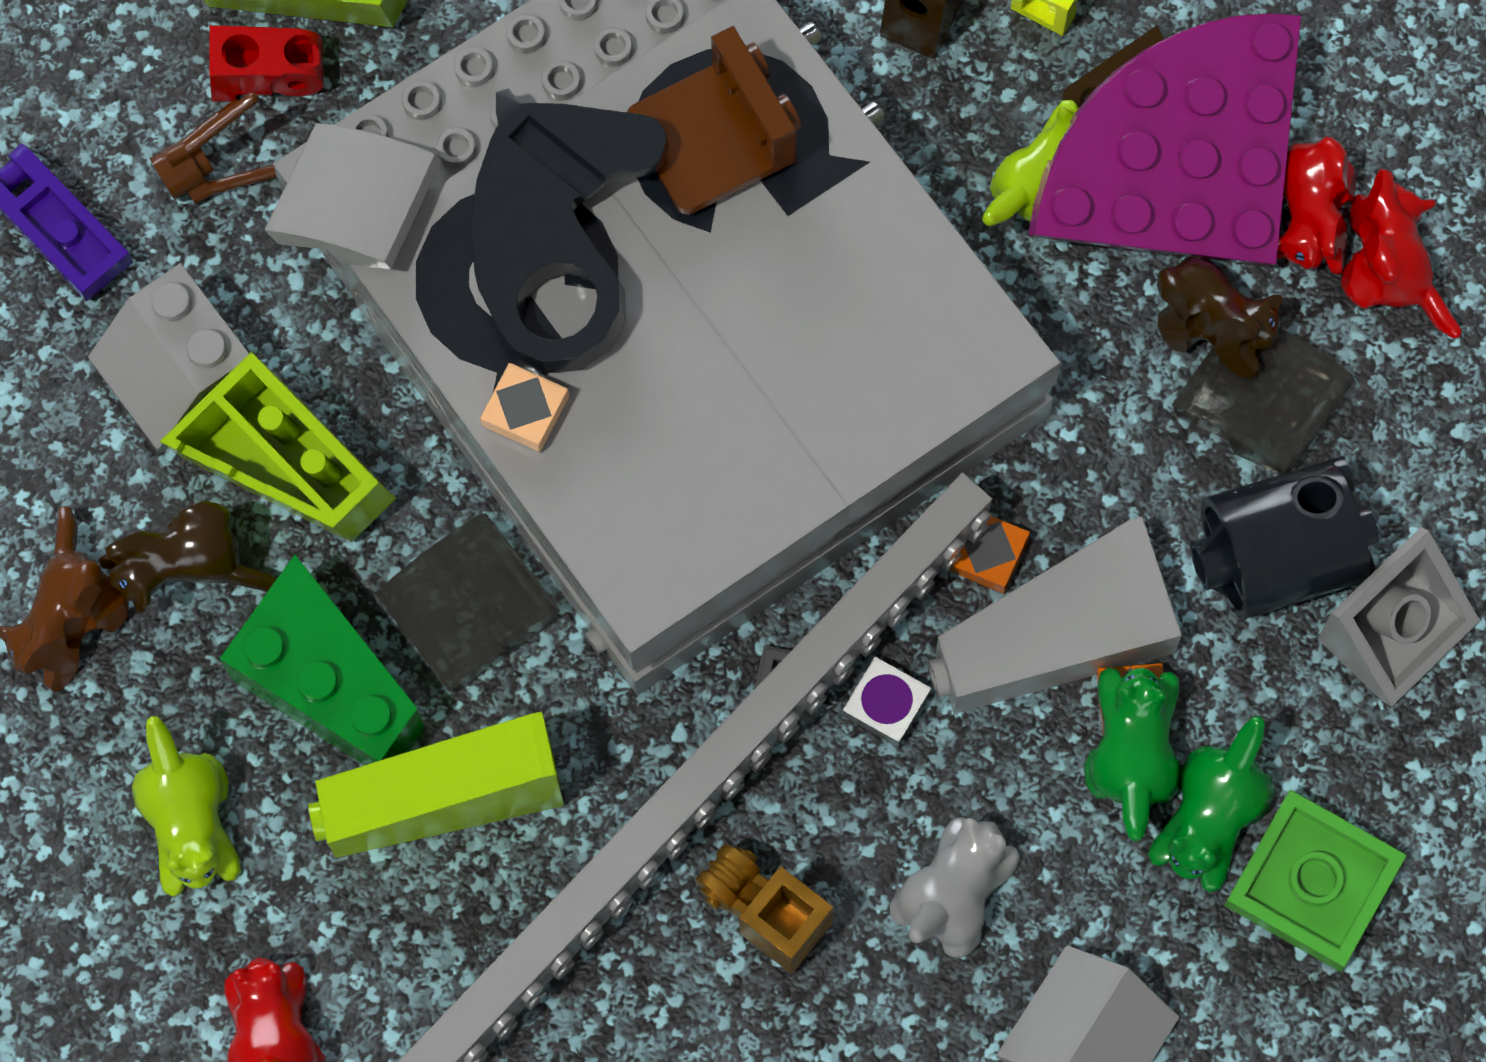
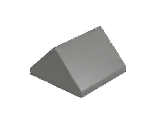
[1318,527,1480,706]
[996,945,1179,1062]

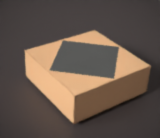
[480,363,569,452]

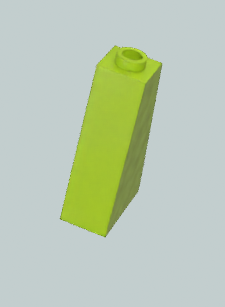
[308,711,565,858]

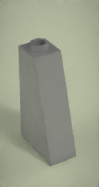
[928,517,1182,714]

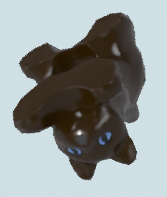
[1157,256,1283,379]
[98,500,277,614]

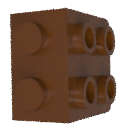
[627,25,801,215]

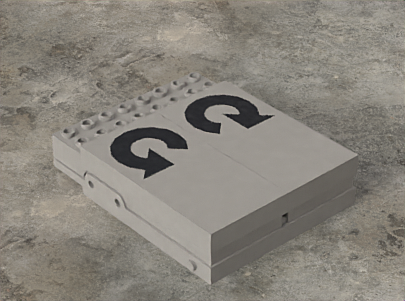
[273,0,1060,696]

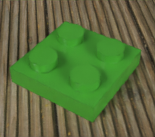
[1224,789,1407,972]

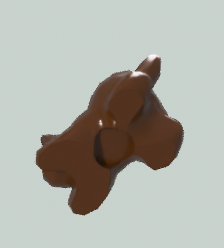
[0,506,130,692]

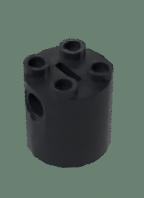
[1190,456,1379,619]

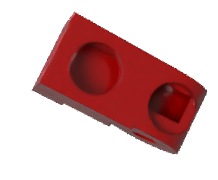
[209,25,324,102]

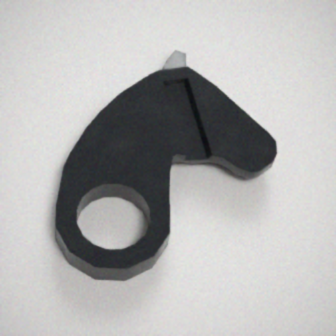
[471,88,669,373]

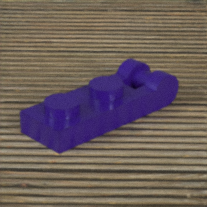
[0,143,133,302]

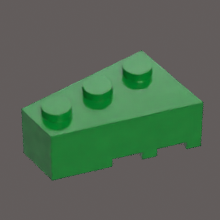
[219,554,425,765]

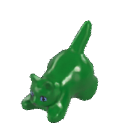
[1084,667,1181,842]
[1147,716,1275,893]

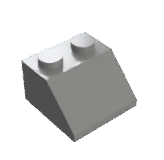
[88,263,249,454]

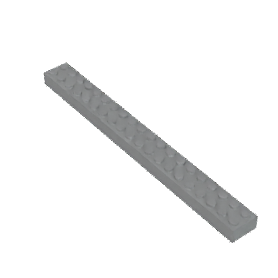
[398,472,992,1062]

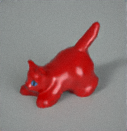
[1277,136,1356,275]
[1341,169,1462,339]
[224,957,326,1062]

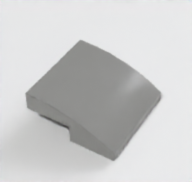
[265,123,441,269]

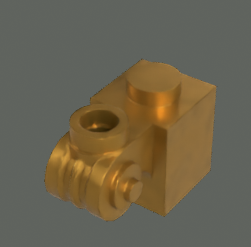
[695,844,833,974]

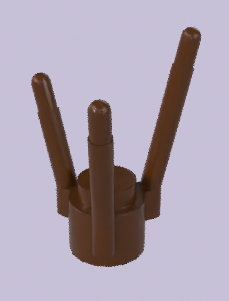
[149,92,277,205]

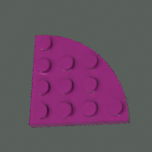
[1028,13,1301,266]

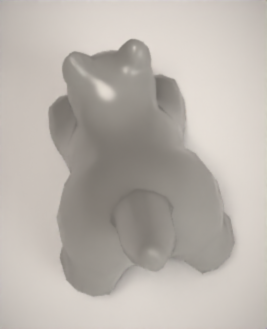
[890,817,1021,957]

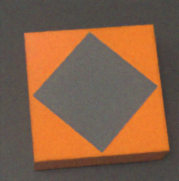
[949,516,1030,594]

